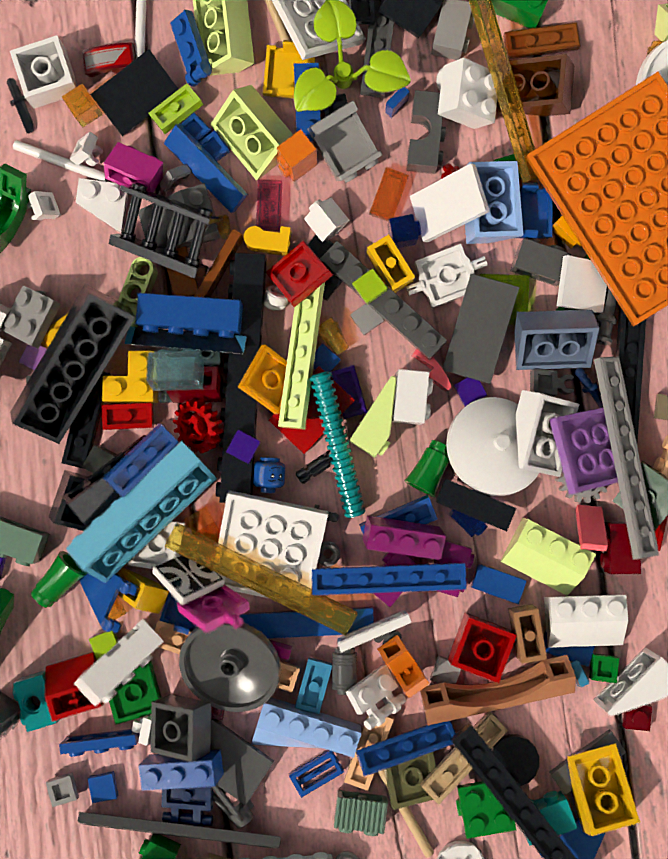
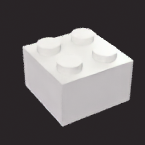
[10,35,80,109]
[438,57,500,129]
[391,369,433,425]

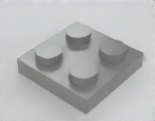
[1,285,61,349]

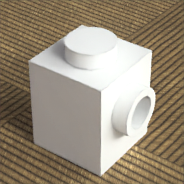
[304,197,350,242]

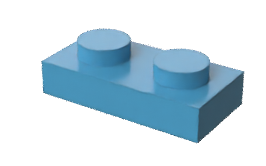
[295,657,332,714]

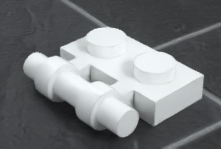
[346,665,406,730]

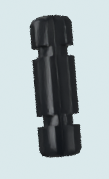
[296,450,333,484]

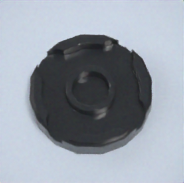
[491,734,540,786]

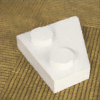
[76,178,129,233]

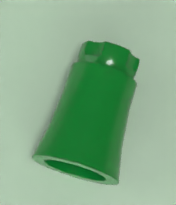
[404,440,450,497]
[31,551,87,608]

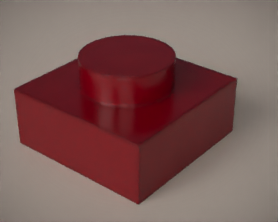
[622,704,652,731]

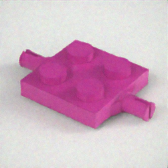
[177,585,250,633]

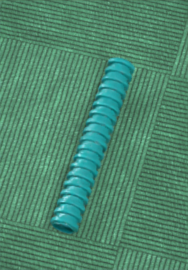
[310,371,366,518]

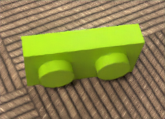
[148,83,203,134]

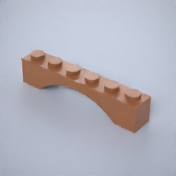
[420,655,576,725]

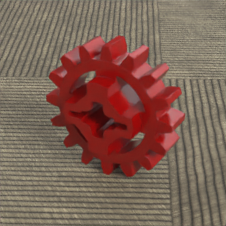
[173,399,223,454]

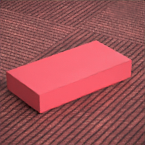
[575,504,608,551]

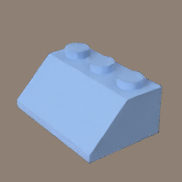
[465,161,523,244]

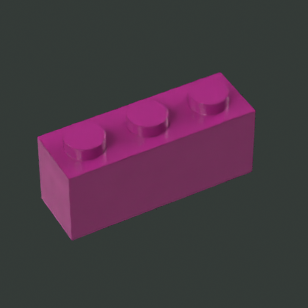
[362,515,446,560]

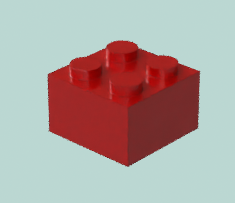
[448,613,517,683]

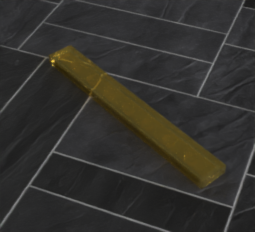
[468,0,539,183]
[164,523,357,636]

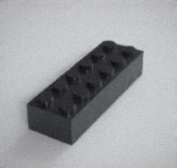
[10,284,136,444]

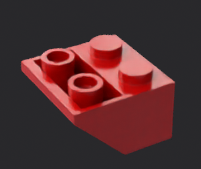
[45,652,104,721]

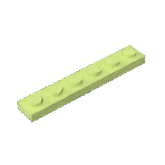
[278,282,325,429]

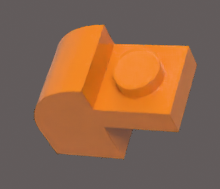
[377,635,430,698]

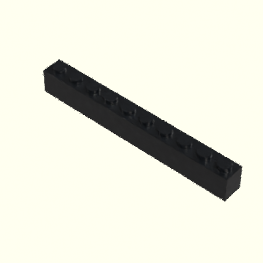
[216,253,267,503]

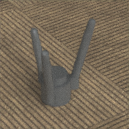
[212,784,254,828]

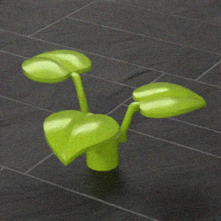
[294,0,411,112]

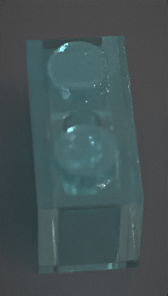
[146,349,204,391]

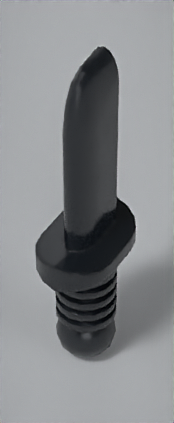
[7,78,34,134]

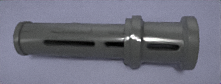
[595,286,617,345]

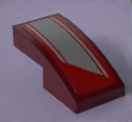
[82,42,136,78]

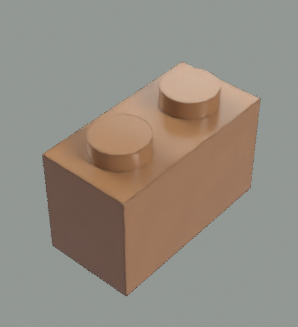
[508,604,547,664]

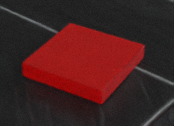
[266,240,332,307]

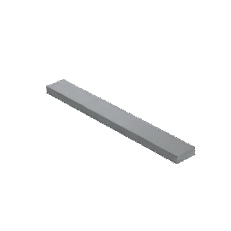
[594,356,659,559]

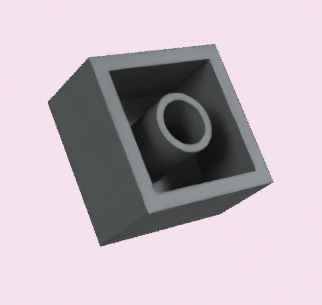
[151,694,211,762]

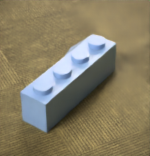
[251,697,361,758]

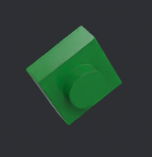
[589,653,619,683]

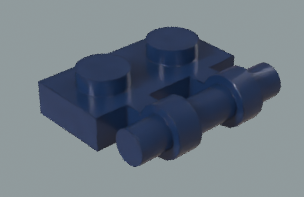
[162,786,213,827]

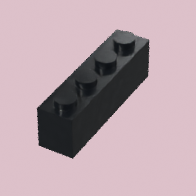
[62,435,146,527]

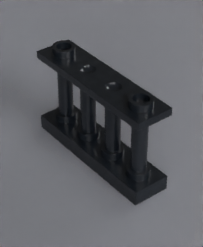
[108,182,221,278]

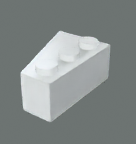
[74,619,164,706]

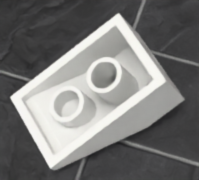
[516,390,579,477]
[593,647,668,716]

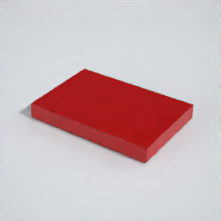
[268,366,355,454]

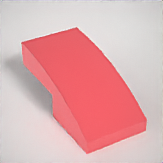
[412,349,451,392]

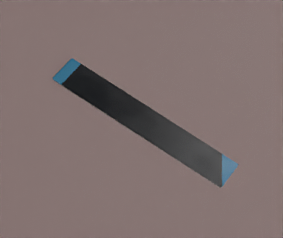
[125,326,247,354]

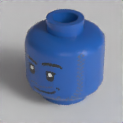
[252,457,286,493]

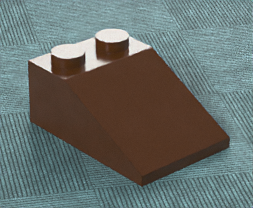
[494,54,575,116]

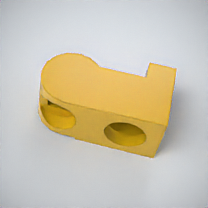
[244,226,292,256]

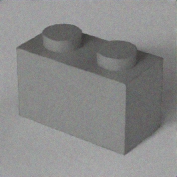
[431,0,475,60]

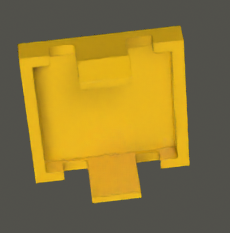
[263,40,315,98]

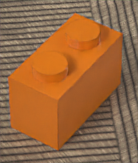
[276,129,317,182]

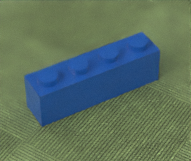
[136,293,243,338]

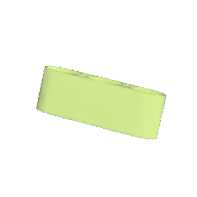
[118,257,158,327]

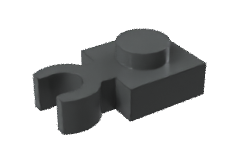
[530,369,574,397]

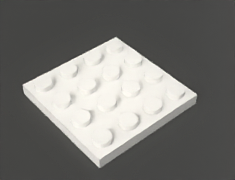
[214,490,328,606]

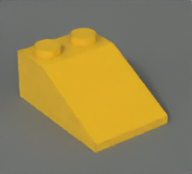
[567,743,640,836]

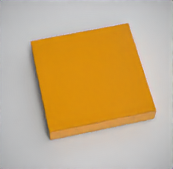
[238,344,287,414]

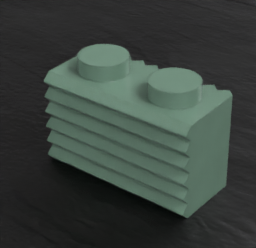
[334,790,388,836]

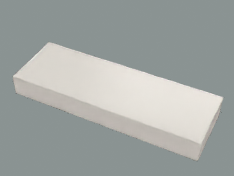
[337,610,412,652]

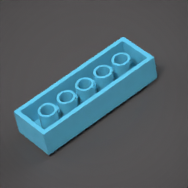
[66,441,217,583]

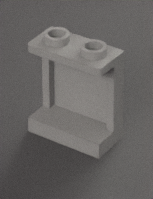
[307,101,382,183]

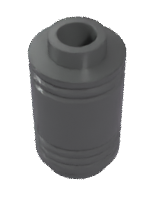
[332,647,357,695]

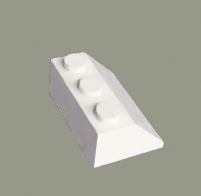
[544,594,628,648]

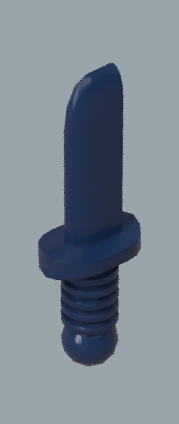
[575,368,603,408]

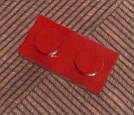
[102,403,154,430]

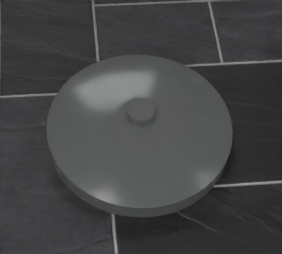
[179,623,281,712]

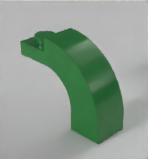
[0,163,31,253]

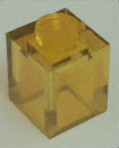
[62,83,103,128]

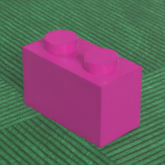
[104,142,163,192]

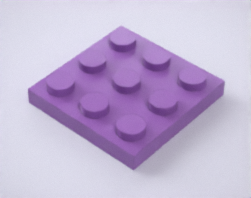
[550,408,618,495]

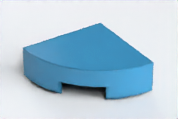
[571,660,590,688]

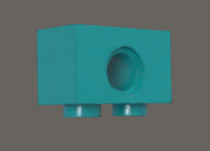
[12,670,60,732]

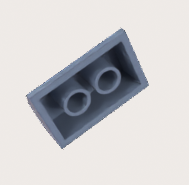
[514,310,599,370]

